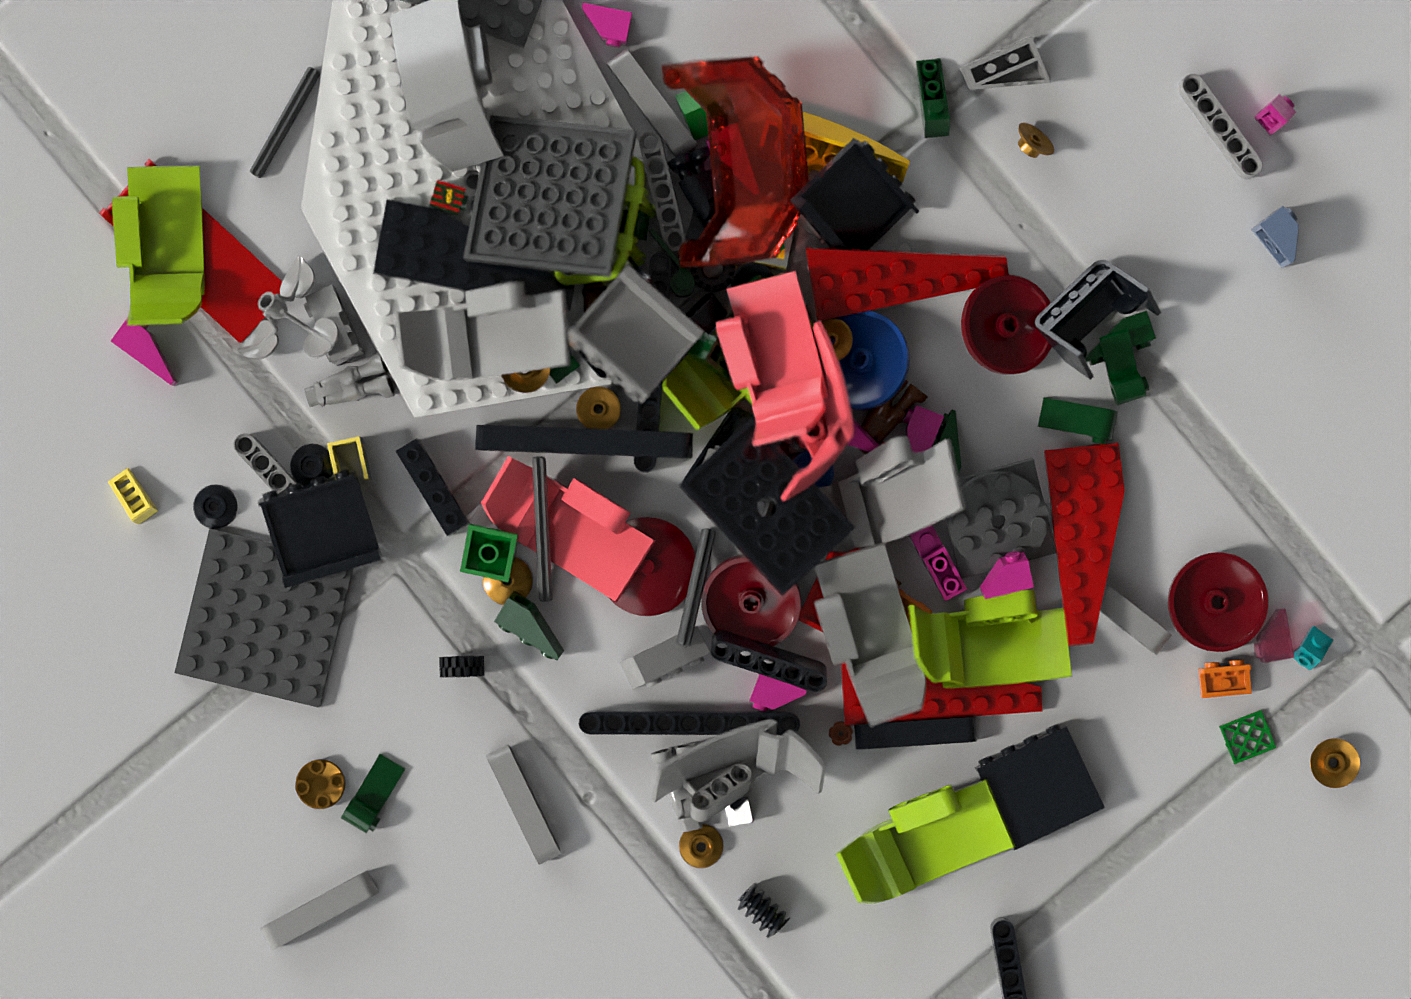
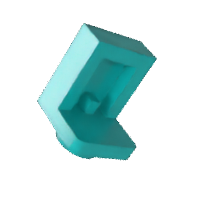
[1291,626,1333,670]

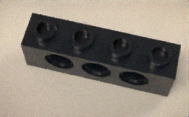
[396,438,470,536]

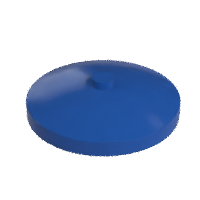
[830,311,910,410]

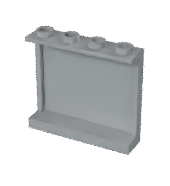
[567,265,703,403]

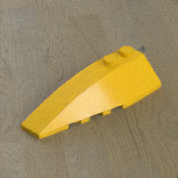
[756,102,910,183]

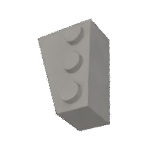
[960,37,1051,90]
[304,284,365,366]
[620,626,710,689]

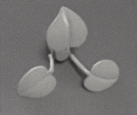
[237,255,339,359]

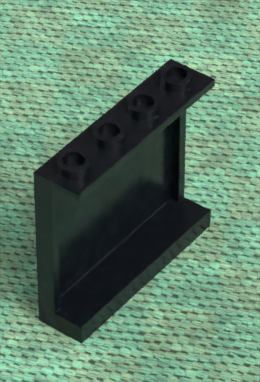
[790,138,919,251]
[258,469,382,588]
[974,723,1105,850]

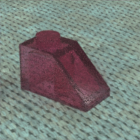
[1254,608,1294,663]

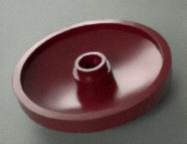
[961,275,1052,375]
[608,517,696,616]
[1168,552,1268,652]
[701,554,801,646]

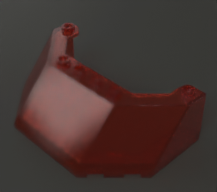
[661,56,809,267]

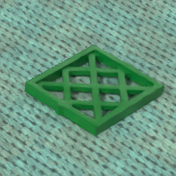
[1219,710,1276,764]

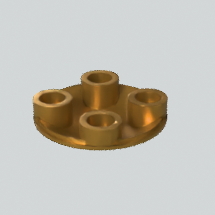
[295,759,345,809]

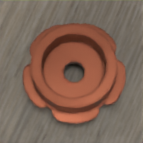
[828,721,853,746]

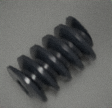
[737,883,790,938]

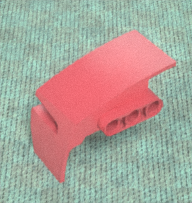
[716,271,828,446]
[781,321,854,502]
[481,456,655,602]

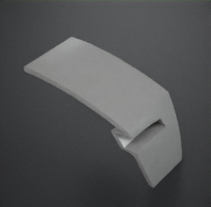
[390,0,503,172]
[394,282,570,381]
[819,437,965,554]
[814,542,926,726]
[652,720,826,822]

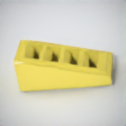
[108,468,158,524]

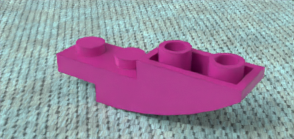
[908,525,967,601]

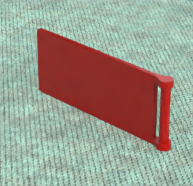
[99,159,282,343]

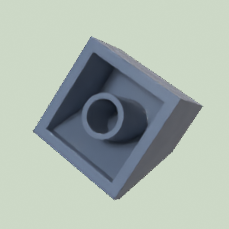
[1251,206,1299,268]

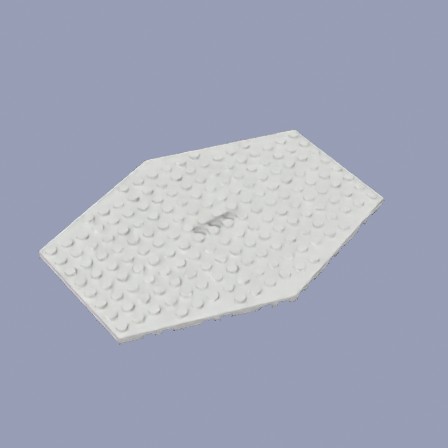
[301,0,643,418]

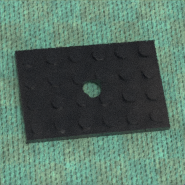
[679,418,855,596]

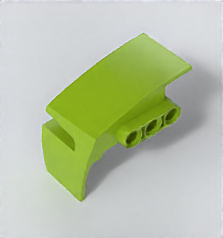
[112,166,205,325]
[909,589,1072,688]
[836,779,1015,904]

